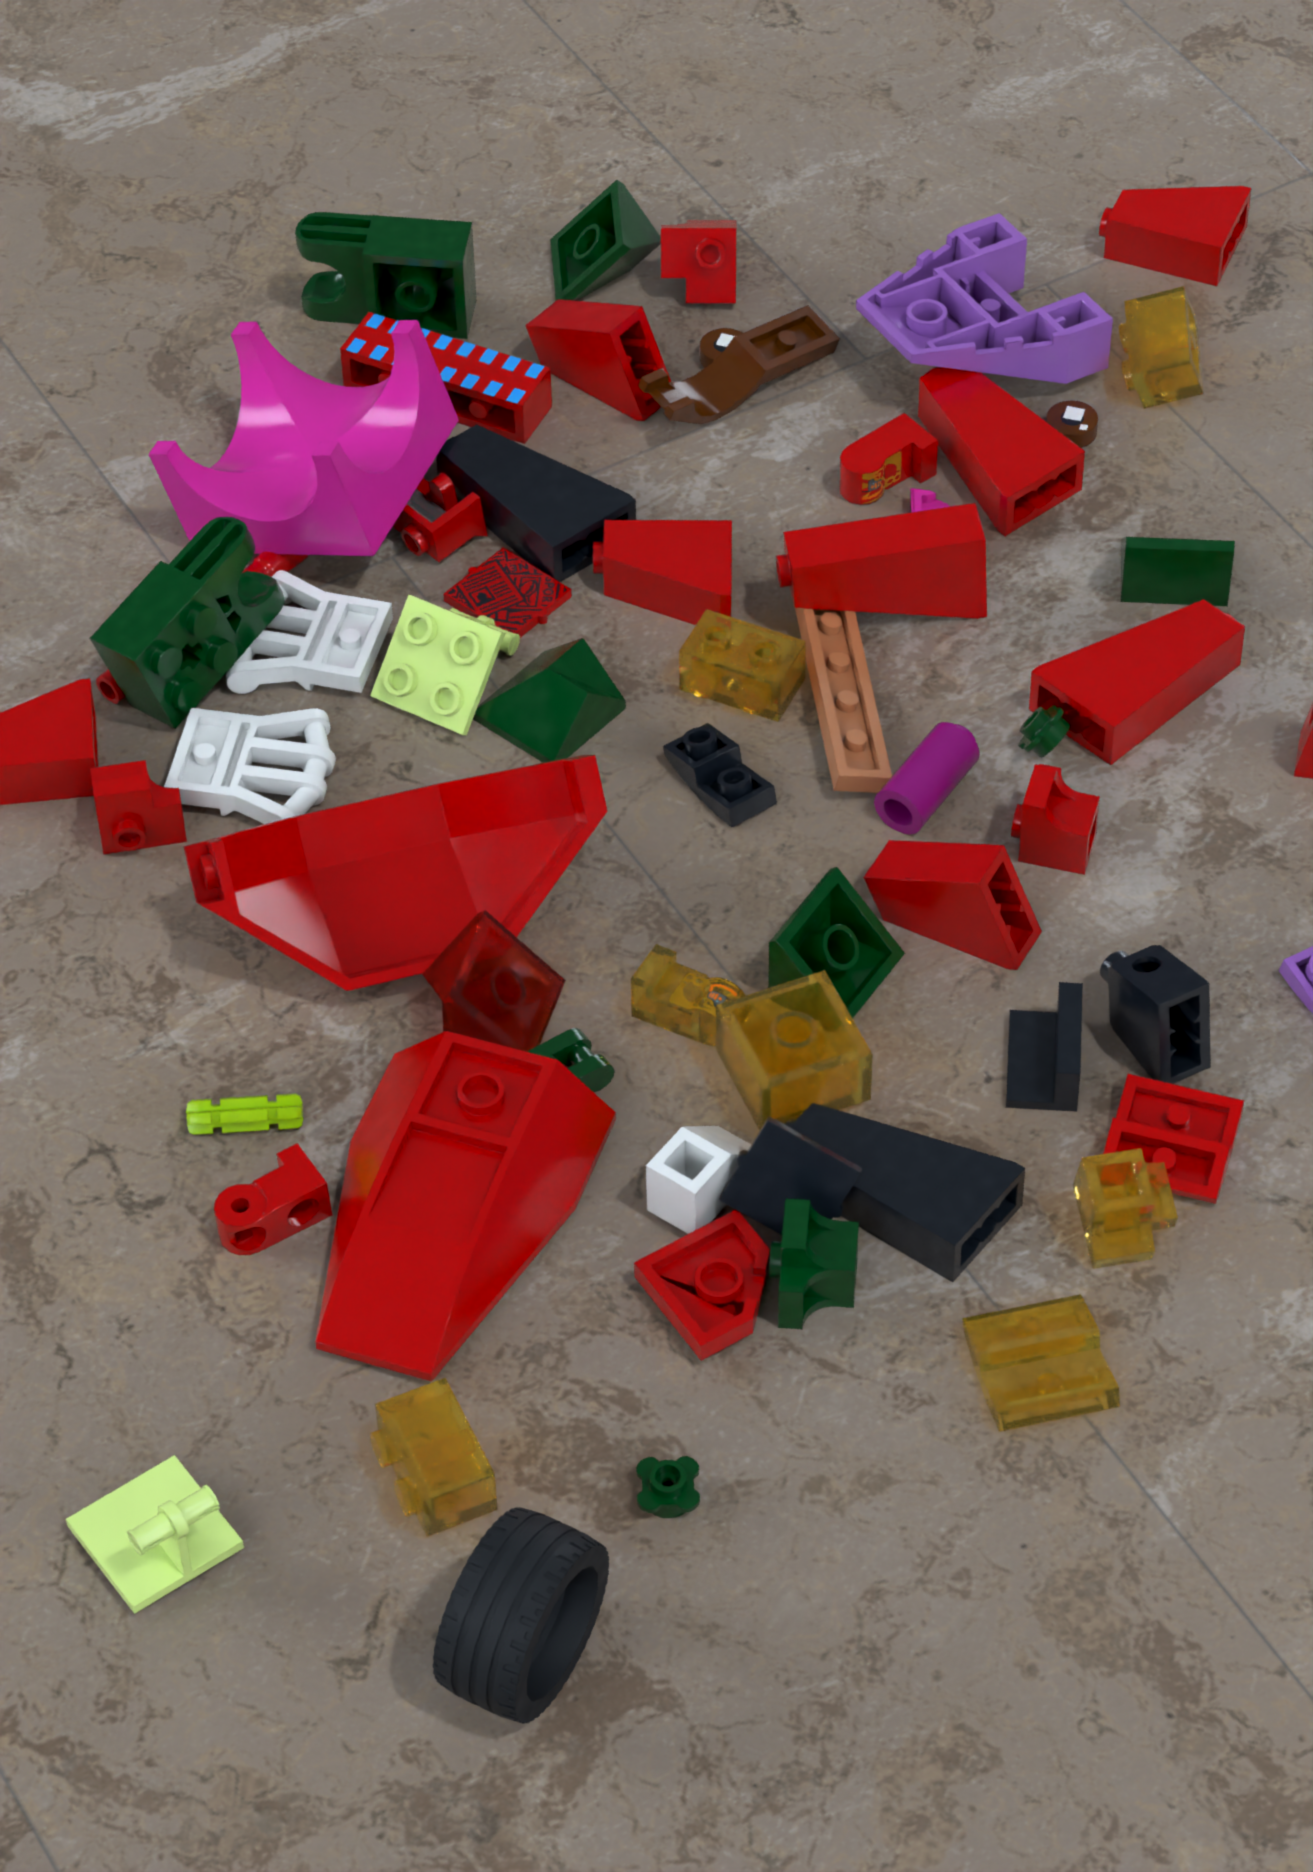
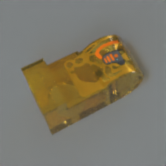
[631,944,749,1046]

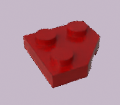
[634,1209,770,1361]

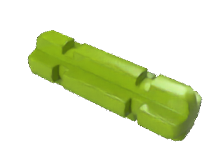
[186,1093,304,1135]

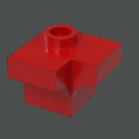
[661,220,737,303]
[90,760,187,855]
[1011,764,1100,875]

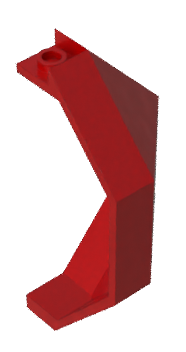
[183,755,608,991]

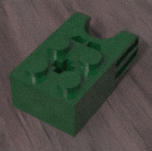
[295,212,477,339]
[89,517,285,729]

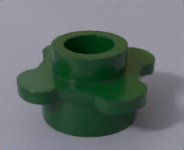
[1018,705,1070,758]
[636,1456,700,1518]

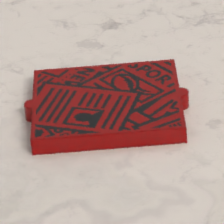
[443,547,572,638]

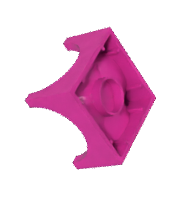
[148,320,459,556]

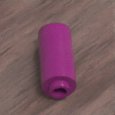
[874,722,980,835]

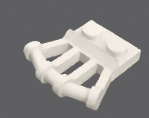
[226,570,393,694]
[164,708,336,824]

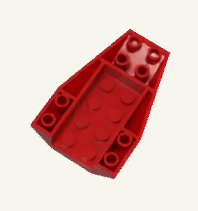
[315,1031,616,1382]

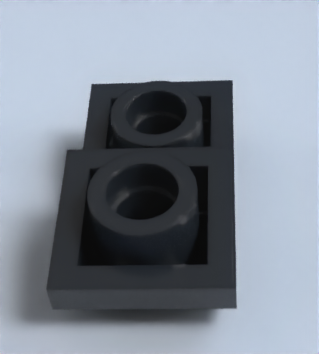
[663,723,777,827]

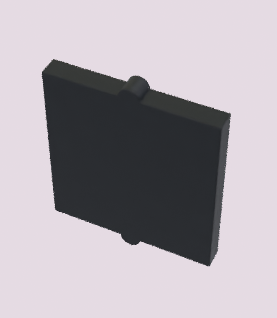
[719,1116,862,1235]

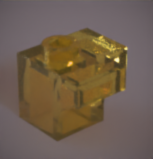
[1073,1148,1178,1269]

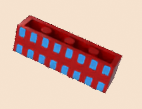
[340,312,552,444]

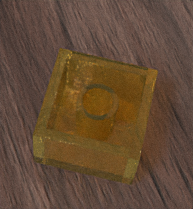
[716,970,873,1131]

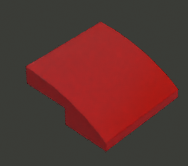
[1098,1074,1244,1204]

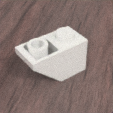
[646,1126,751,1234]

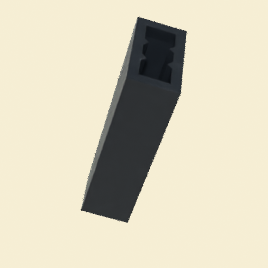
[436,425,636,582]
[785,1103,1025,1282]

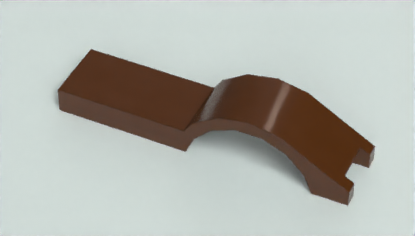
[638,305,840,424]

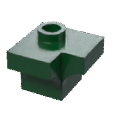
[769,1198,859,1330]

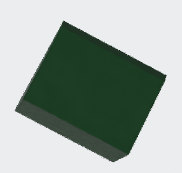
[1120,537,1235,607]
[768,867,905,1030]

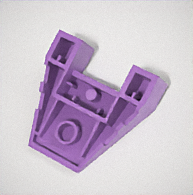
[856,213,1113,384]

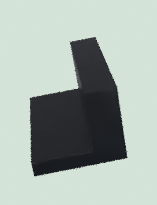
[1006,982,1083,1112]

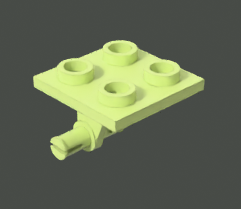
[370,595,520,736]
[66,1455,244,1614]

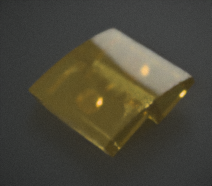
[962,1294,1120,1432]

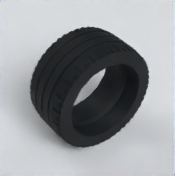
[433,1507,609,1724]

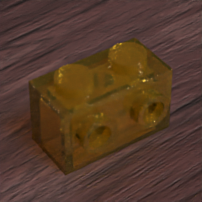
[1119,286,1204,409]
[679,609,806,722]
[370,1378,498,1537]

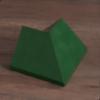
[550,180,661,301]
[473,638,626,763]

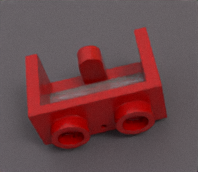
[393,473,488,562]

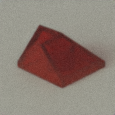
[422,910,566,1052]

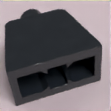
[1100,945,1211,1084]

